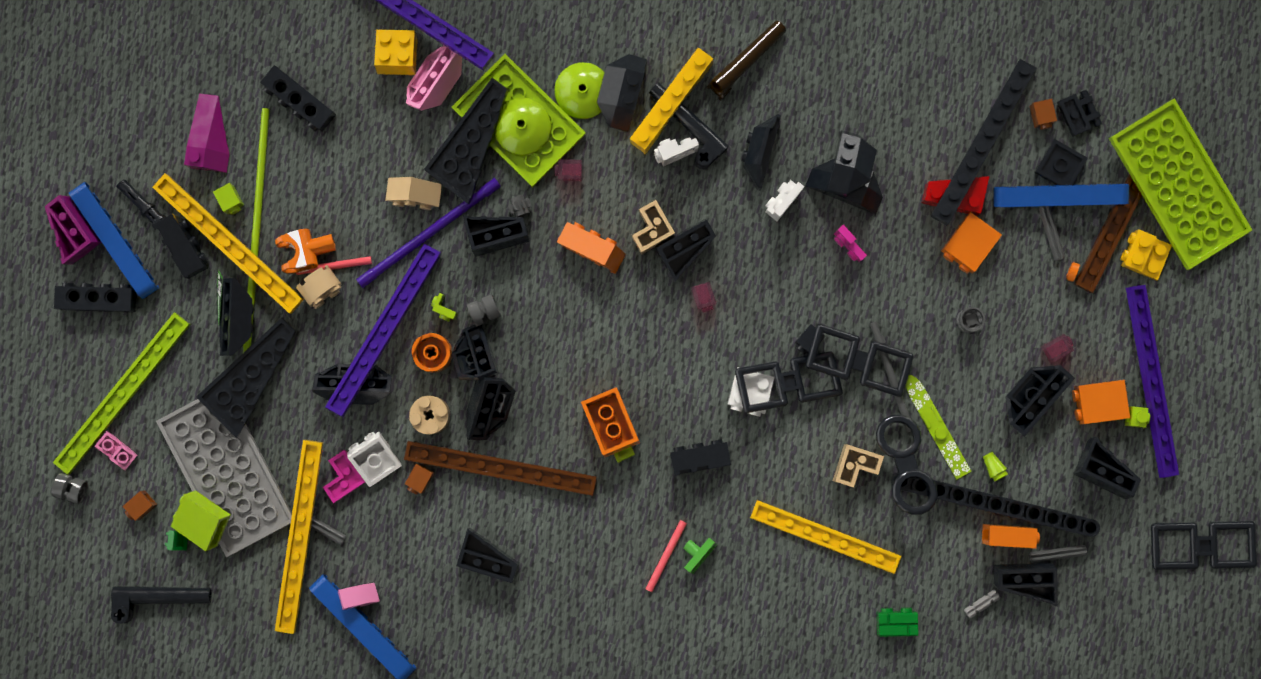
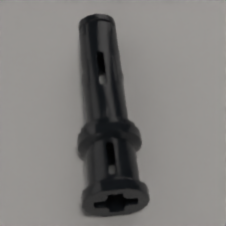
[116,179,167,227]

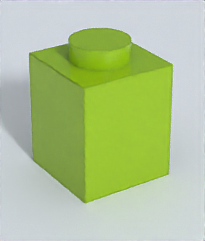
[213,183,244,215]

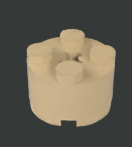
[296,265,342,309]
[409,396,450,434]

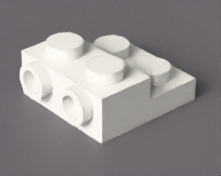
[654,138,699,167]
[765,180,804,221]
[727,367,774,417]
[347,432,402,487]

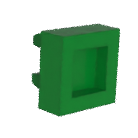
[165,530,188,551]

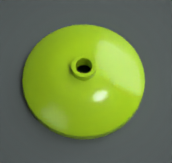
[554,62,604,119]
[494,98,551,155]

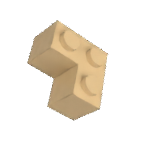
[386,177,442,210]
[632,200,675,255]
[833,444,884,487]

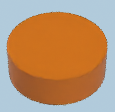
[1066,262,1080,282]

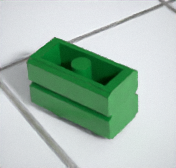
[876,607,918,637]

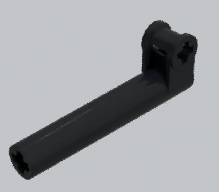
[649,82,729,170]
[111,586,212,624]

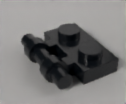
[1057,89,1102,137]

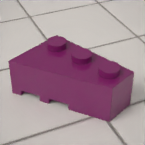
[44,195,102,265]

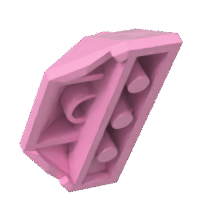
[406,45,462,111]

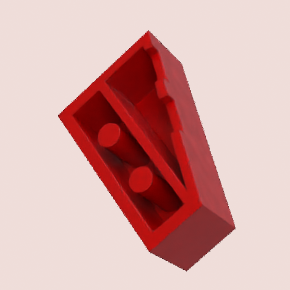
[921,176,990,216]

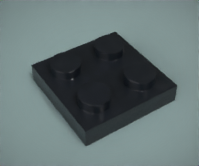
[1034,139,1088,185]

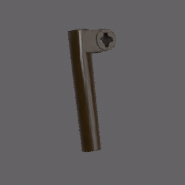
[707,21,786,101]

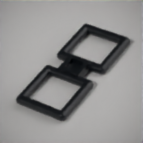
[806,324,914,397]
[735,351,843,413]
[1151,521,1257,570]

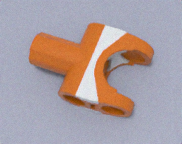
[275,229,336,274]

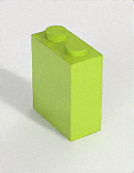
[171,490,231,551]

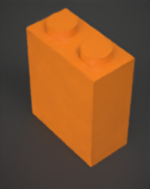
[941,212,1002,274]
[1072,380,1130,424]
[982,524,1040,548]

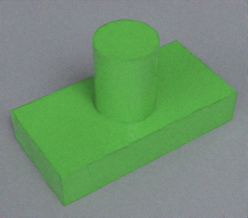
[683,538,718,574]

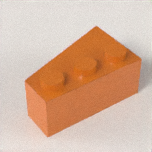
[557,222,626,274]

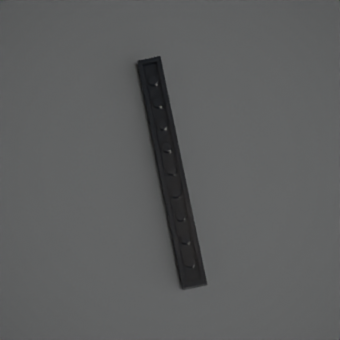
[931,59,1037,226]

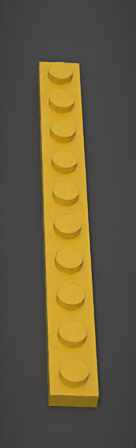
[152,173,304,314]
[275,440,324,634]

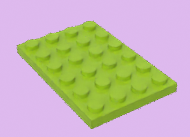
[452,54,586,188]

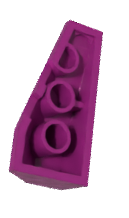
[184,94,230,173]

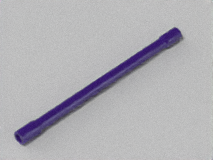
[356,178,501,288]

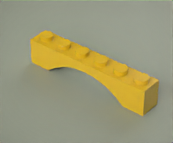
[630,48,713,154]

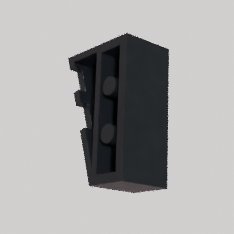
[655,219,716,281]

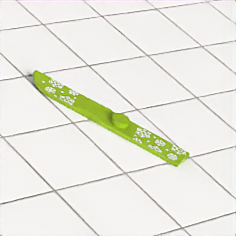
[906,375,971,480]

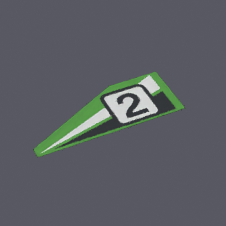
[217,270,223,326]

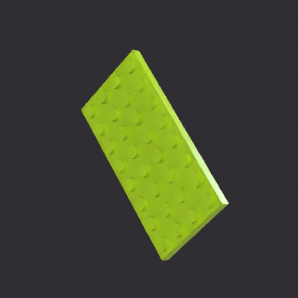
[1108,98,1252,270]

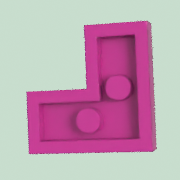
[834,225,867,262]
[323,450,365,503]

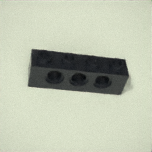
[260,65,336,132]
[54,283,136,312]

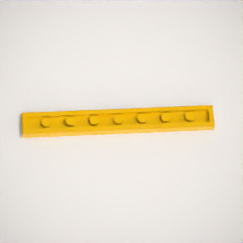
[750,500,901,574]

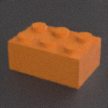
[581,387,640,458]

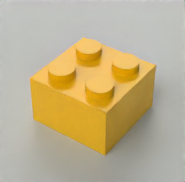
[374,30,417,75]

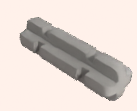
[964,590,1000,618]

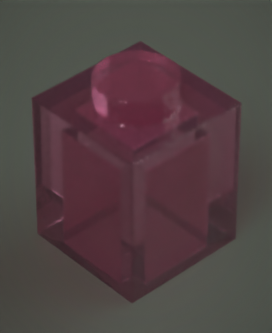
[555,160,582,181]
[691,282,717,313]
[1041,334,1074,363]

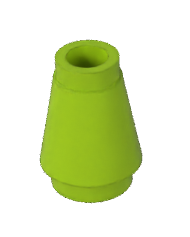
[983,452,1008,482]

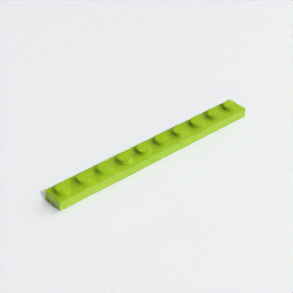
[53,312,191,475]

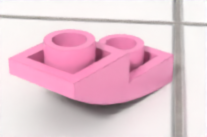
[94,430,137,470]
[338,583,380,610]

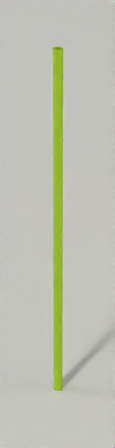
[243,108,270,353]

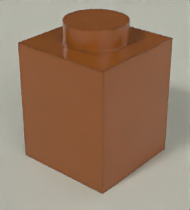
[1029,99,1057,130]
[405,464,435,495]
[123,491,157,521]

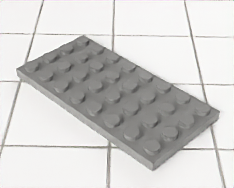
[156,399,292,557]

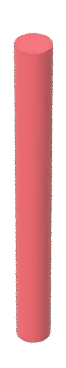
[296,256,372,275]
[645,520,687,592]

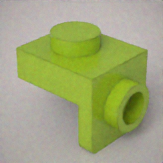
[431,293,458,322]

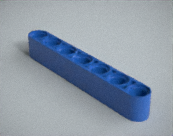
[69,182,159,299]
[994,184,1129,207]
[309,574,417,679]

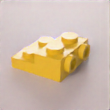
[1120,229,1172,281]

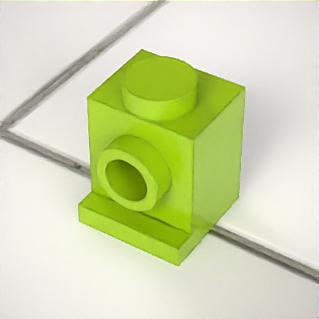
[1125,406,1150,428]

